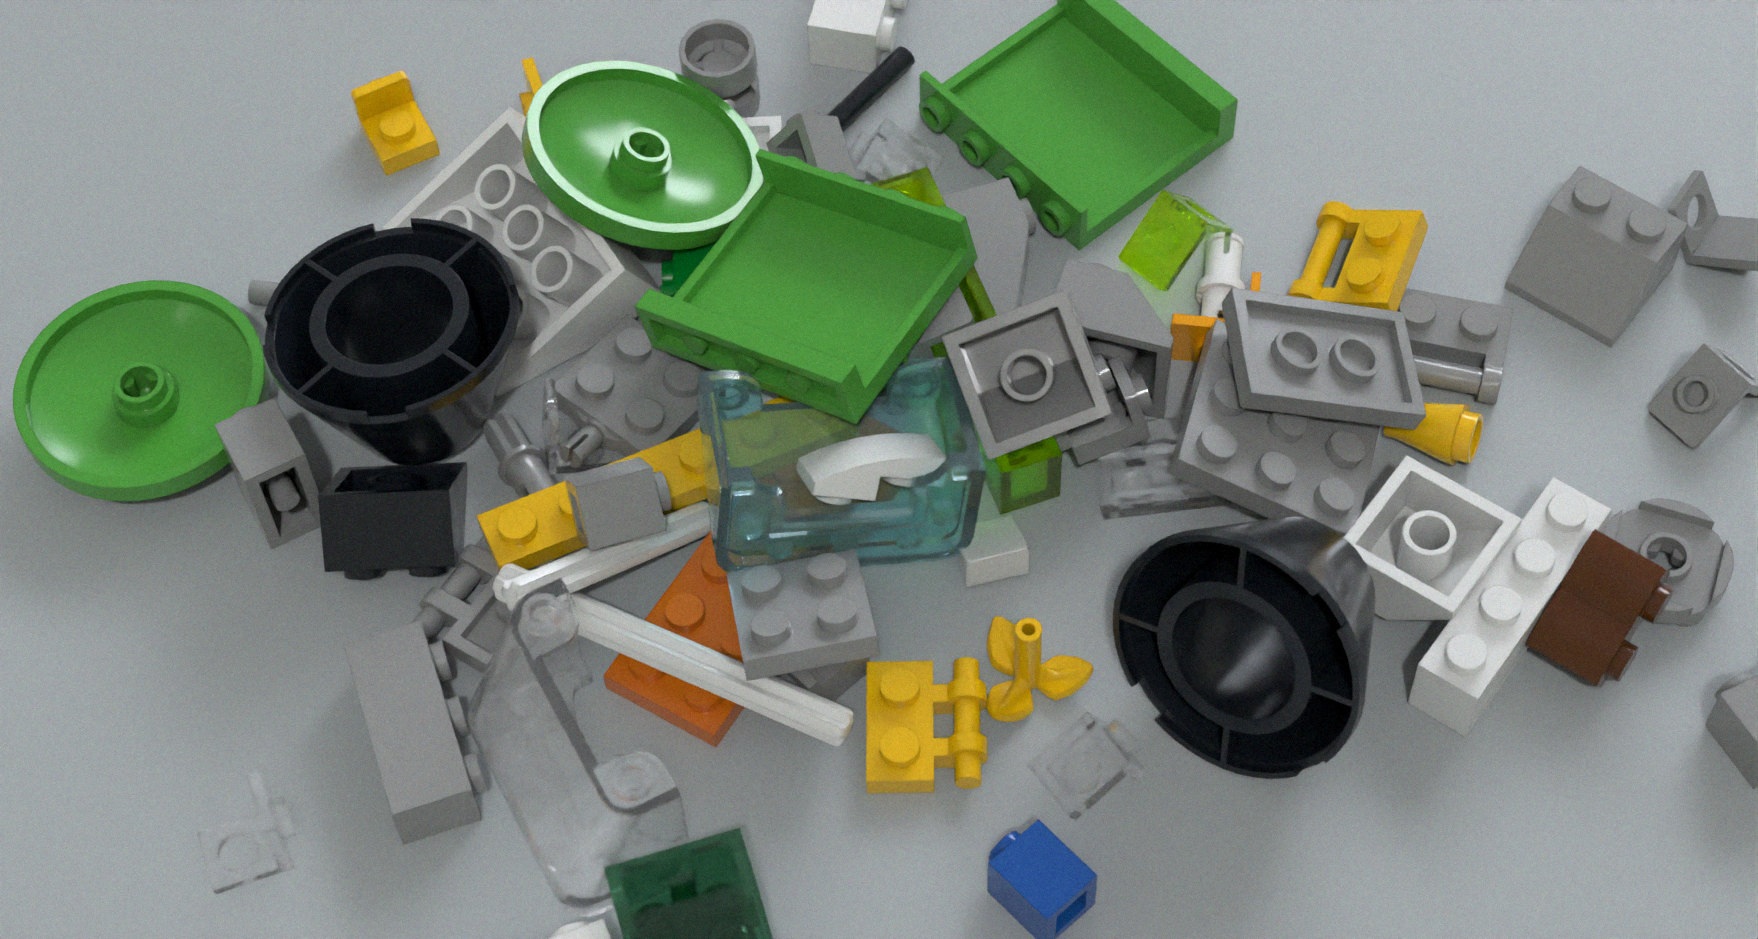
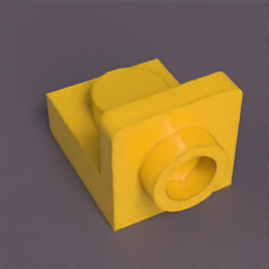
[351,71,440,176]

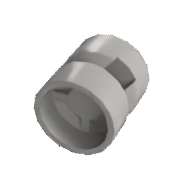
[679,19,760,117]

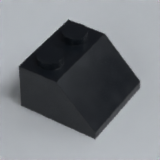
[318,462,467,580]

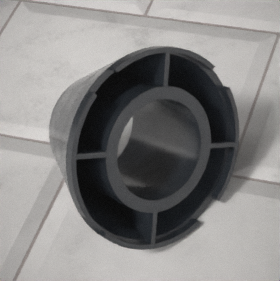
[262,218,520,465]
[1113,516,1376,779]

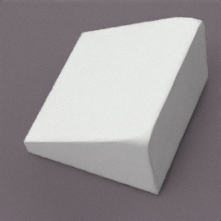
[949,515,1030,588]

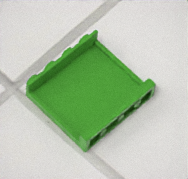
[919,0,1238,251]
[634,149,978,424]

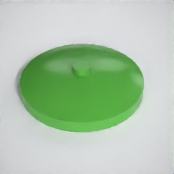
[522,61,763,250]
[13,280,270,502]

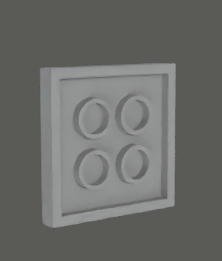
[1168,319,1380,537]

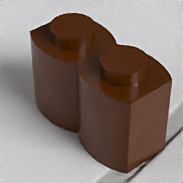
[1526,529,1674,687]

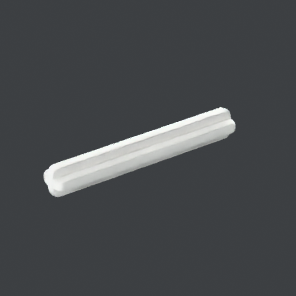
[502,501,717,615]

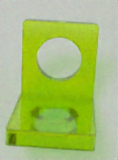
[1118,189,1234,291]

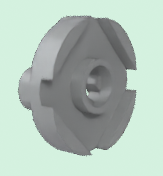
[1603,498,1734,627]

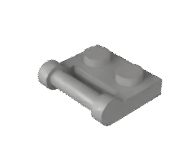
[1398,288,1514,405]

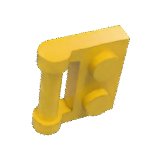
[1287,201,1429,311]

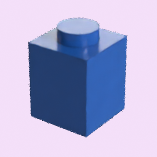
[988,819,1098,939]

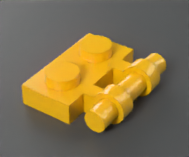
[866,657,988,793]

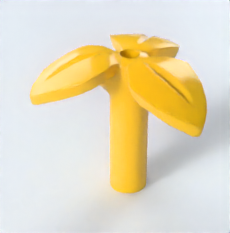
[986,616,1094,722]

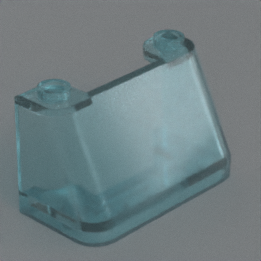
[696,357,986,572]

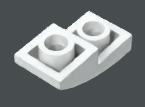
[796,433,948,505]

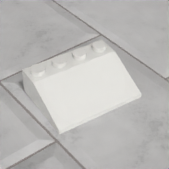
[383,107,660,397]

